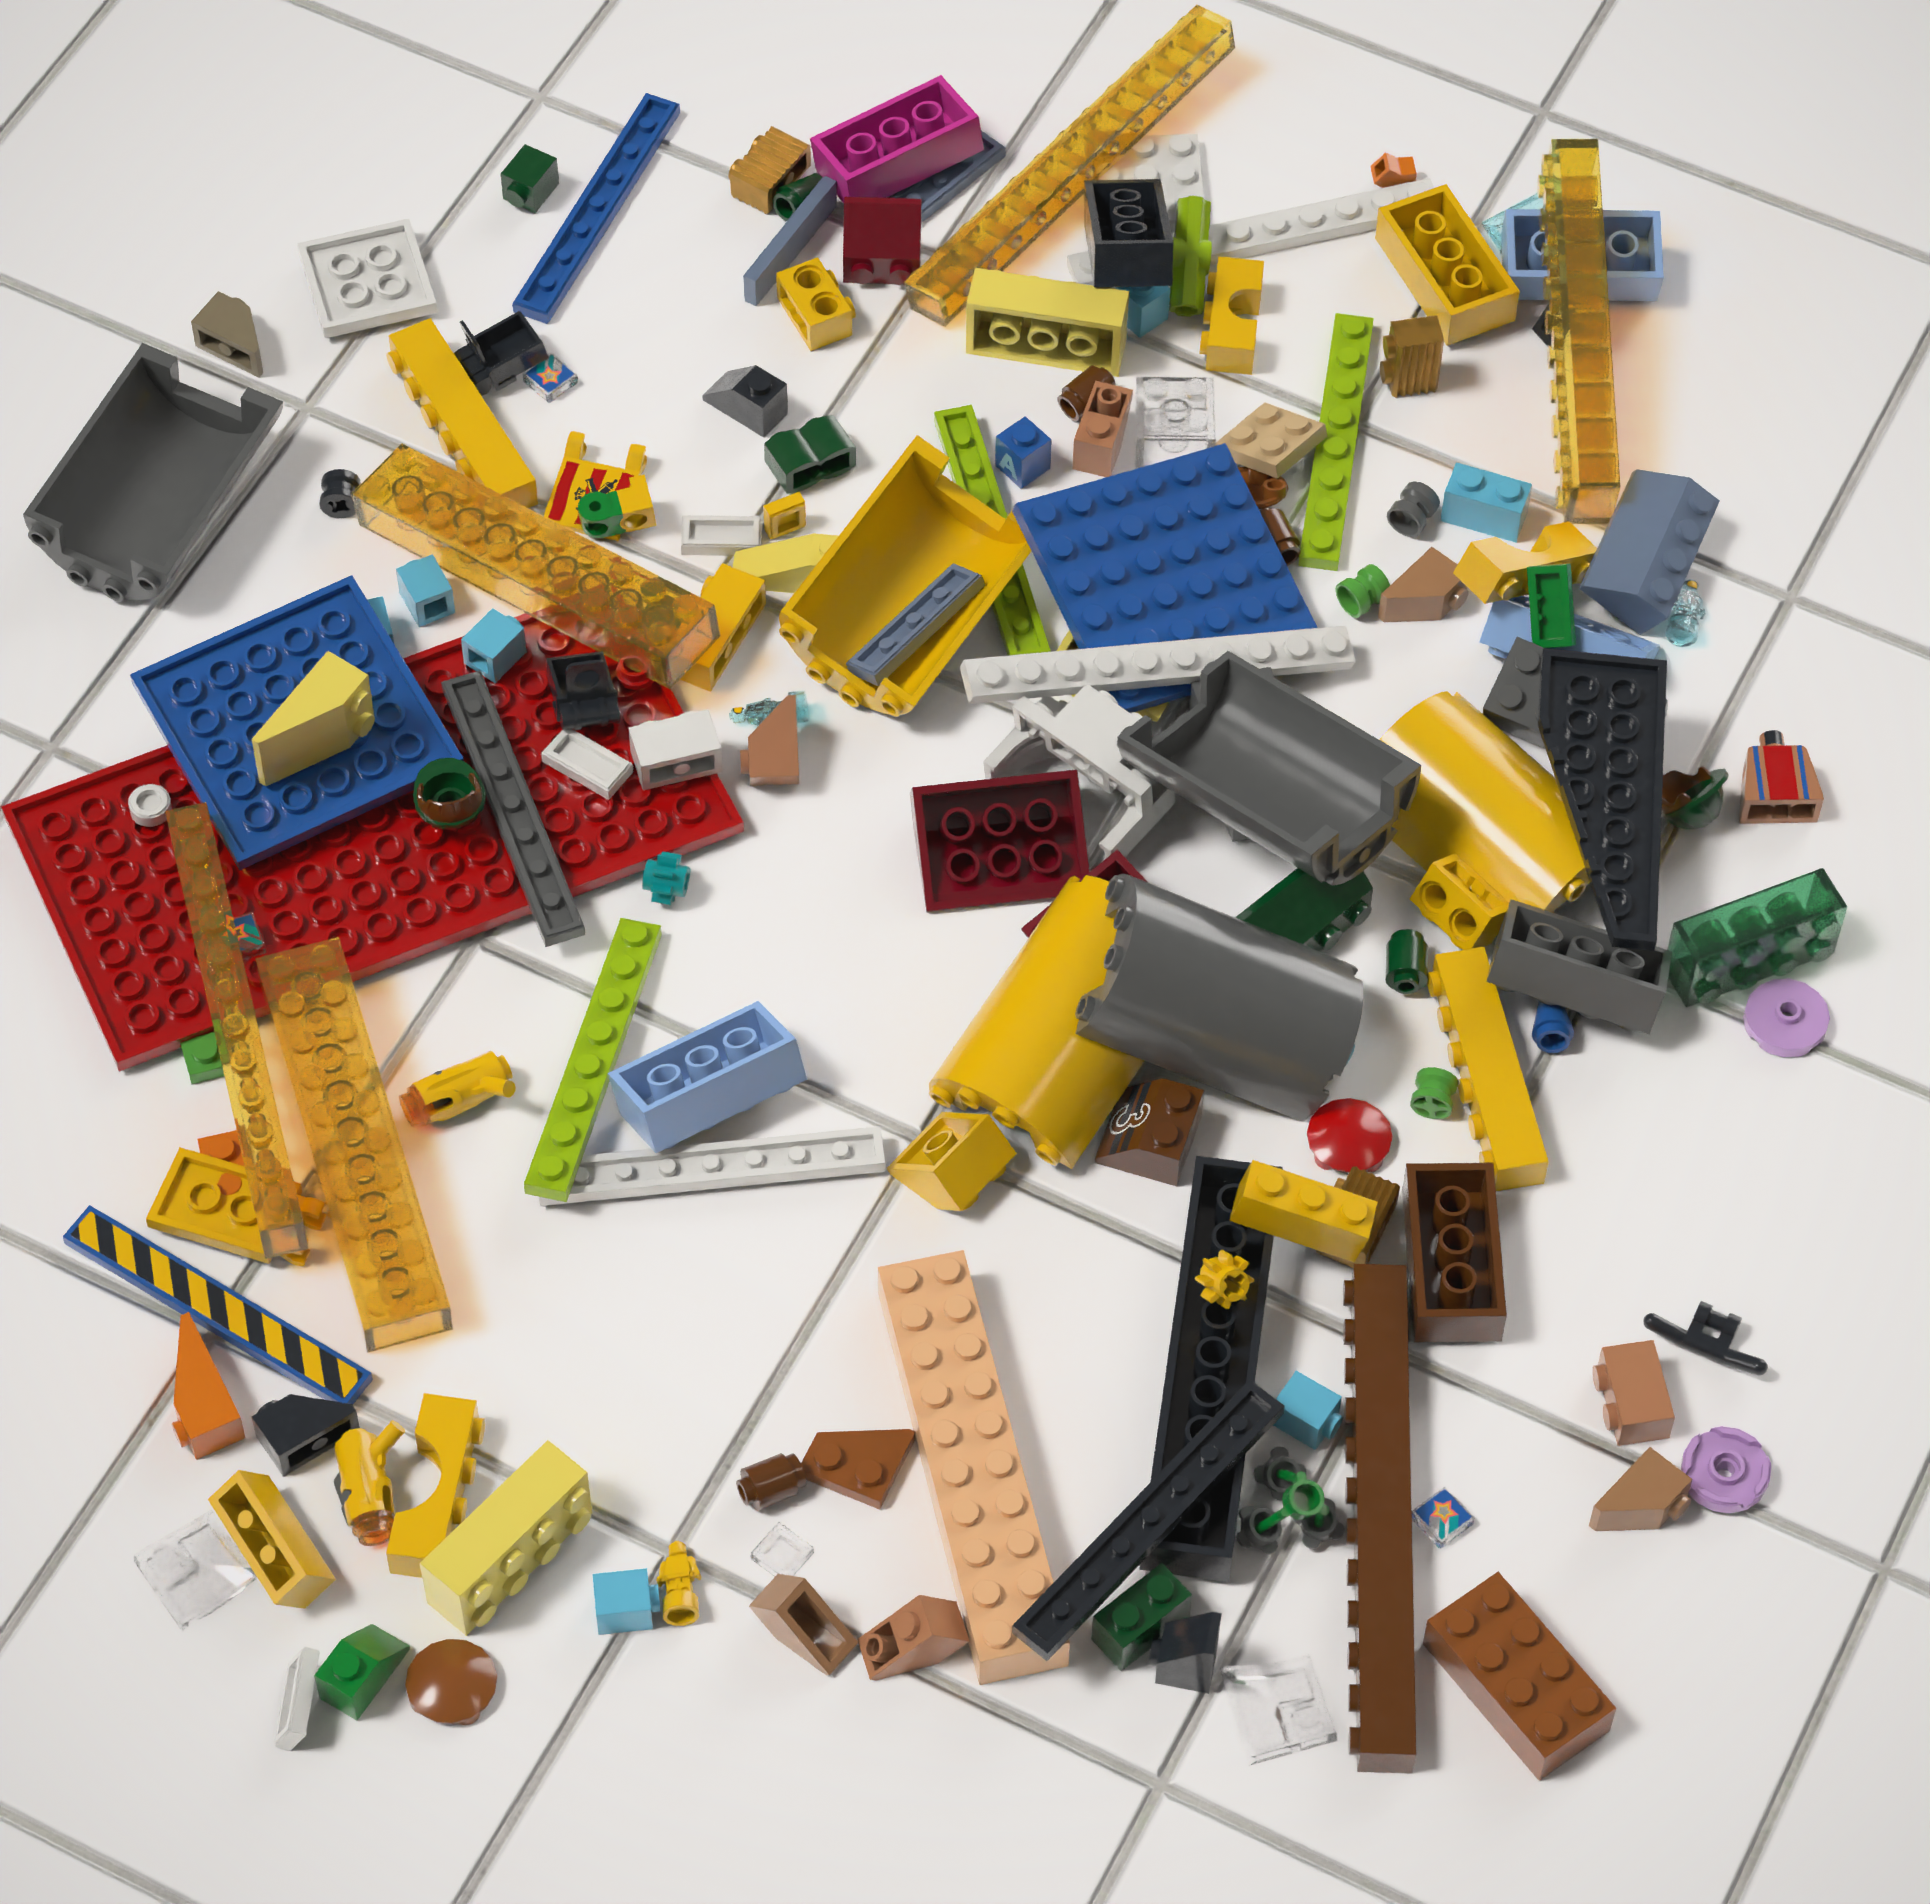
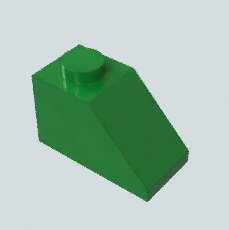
[314,1624,410,1721]

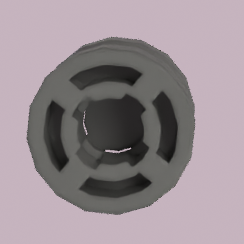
[1386,481,1440,537]

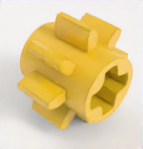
[1195,1250,1254,1309]

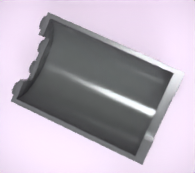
[23,343,283,602]
[1117,651,1422,885]
[1075,874,1364,1121]

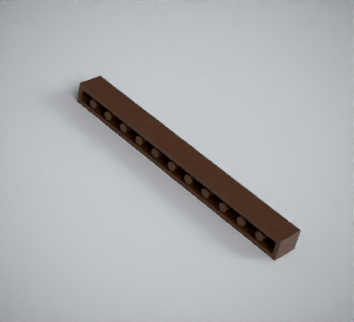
[1343,1263,1417,1774]

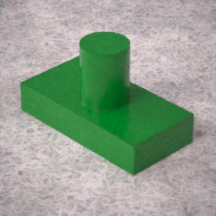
[1527,563,1576,648]

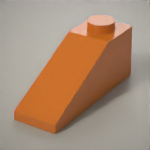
[171,1312,246,1460]

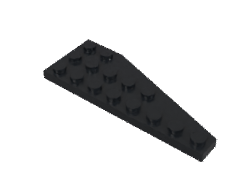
[1538,648,1667,951]

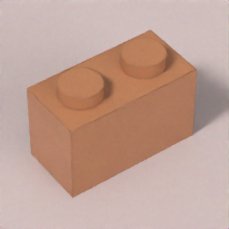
[1592,1340,1675,1446]

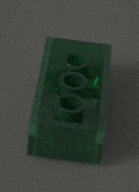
[1667,868,1848,1008]

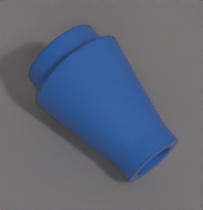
[1531,1000,1574,1053]

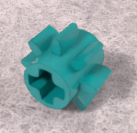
[642,851,691,905]

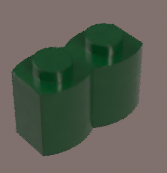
[764,415,856,494]

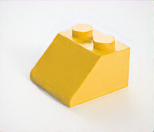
[886,1112,1017,1211]

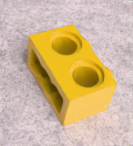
[776,257,856,351]
[1409,854,1509,950]

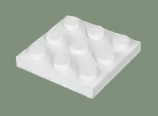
[1085,133,1204,230]
[297,218,438,338]

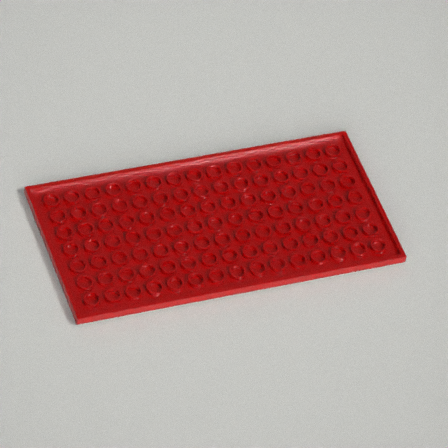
[1,581,744,1072]

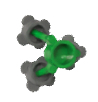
[1236,1446,1345,1554]

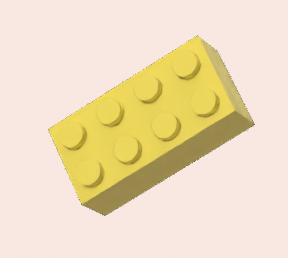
[966,268,1129,377]
[420,1440,592,1636]

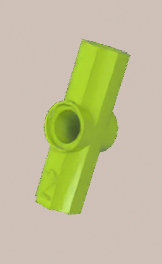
[1169,196,1212,317]

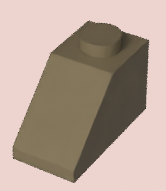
[191,291,263,378]

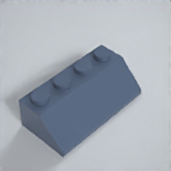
[1579,469,1720,635]

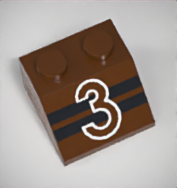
[1094,1078,1204,1187]

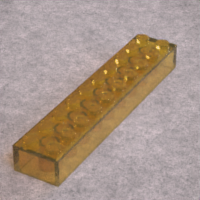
[1537,139,1621,524]
[351,443,720,690]
[255,937,453,1353]

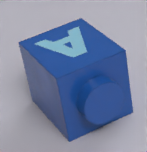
[995,416,1052,489]

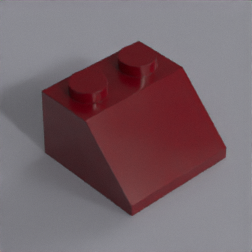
[843,197,922,285]

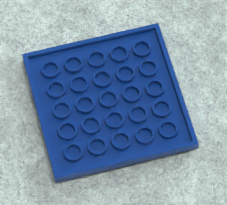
[1012,443,1318,713]
[130,575,464,871]

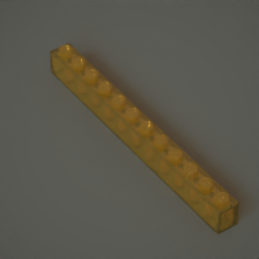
[904,4,1236,327]
[165,802,309,1259]

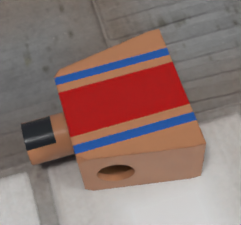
[1739,730,1824,824]

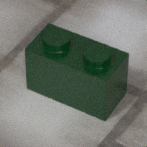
[1091,1563,1192,1672]

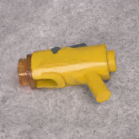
[398,1051,516,1127]
[333,1420,405,1546]

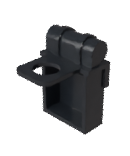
[454,311,549,396]
[547,651,620,730]

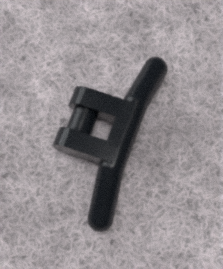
[1643,1300,1768,1376]

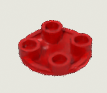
[1307,1098,1393,1173]

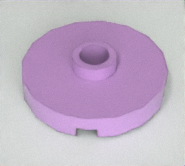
[1743,978,1830,1057]
[1681,1426,1771,1514]

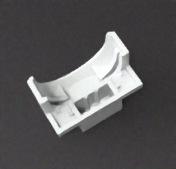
[983,684,1176,859]

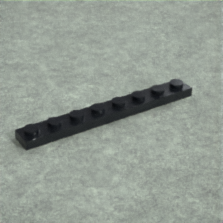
[1012,1379,1285,1661]

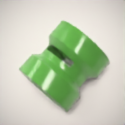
[1335,564,1390,618]

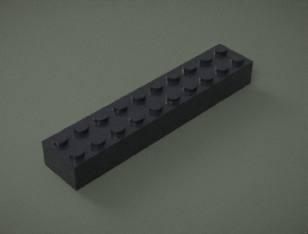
[1139,1155,1283,1582]

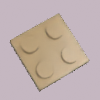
[1215,402,1327,478]

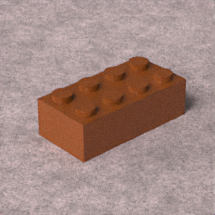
[1422,1571,1617,1781]

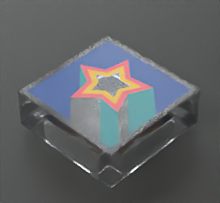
[522,352,578,404]
[212,912,267,966]
[1412,1486,1475,1549]

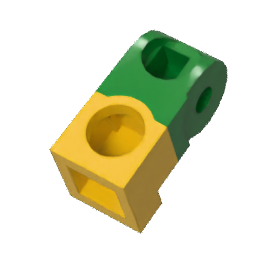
[578,474,657,538]

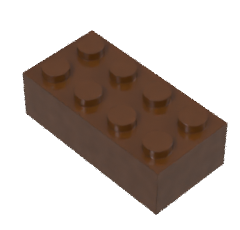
[1402,1162,1507,1343]

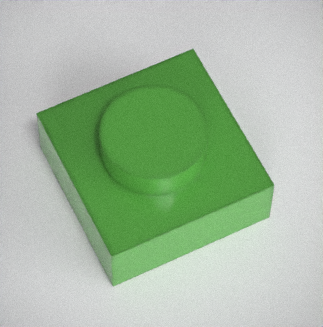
[180,1030,233,1085]

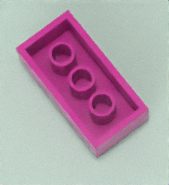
[810,75,984,204]

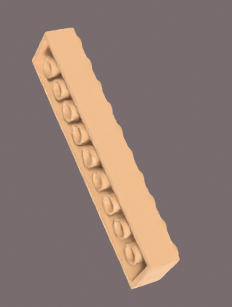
[878,1250,1070,1685]

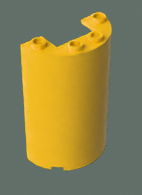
[779,435,1031,717]
[1379,691,1590,935]
[928,875,1144,1169]

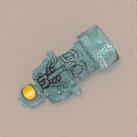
[1665,579,1706,647]
[729,690,809,726]

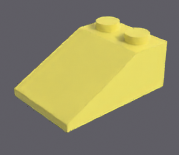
[252,651,375,786]

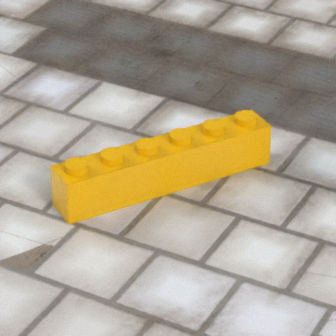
[386,318,538,522]
[1427,947,1549,1192]

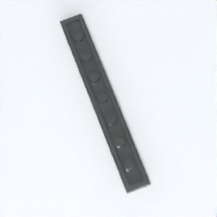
[441,670,586,947]

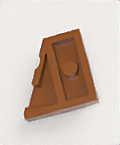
[801,1429,916,1510]

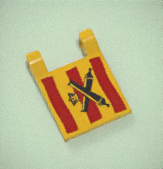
[542,431,647,541]

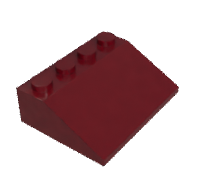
[909,769,1090,912]

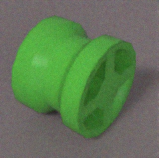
[1410,1067,1459,1119]

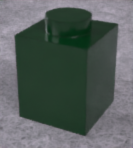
[500,144,559,213]

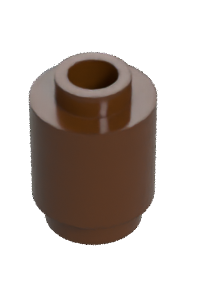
[1057,365,1116,421]
[1259,508,1301,566]
[736,1453,807,1511]

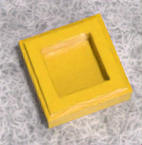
[763,492,806,540]

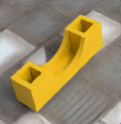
[1453,521,1597,604]
[386,1393,485,1578]

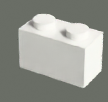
[629,709,723,790]

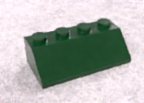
[1235,868,1373,951]

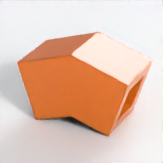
[1370,152,1417,188]

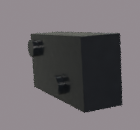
[1084,179,1173,288]

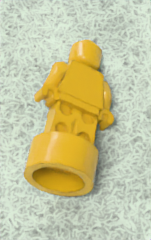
[656,1541,702,1626]

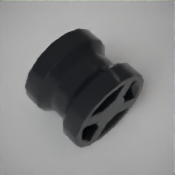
[319,469,361,518]

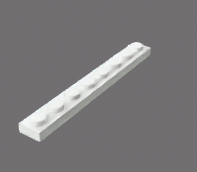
[539,1126,886,1206]

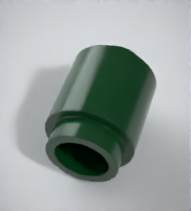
[1385,929,1428,994]

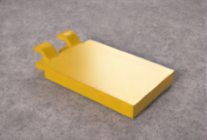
[146,1147,327,1266]

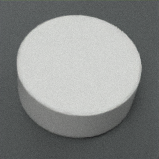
[128,784,172,827]

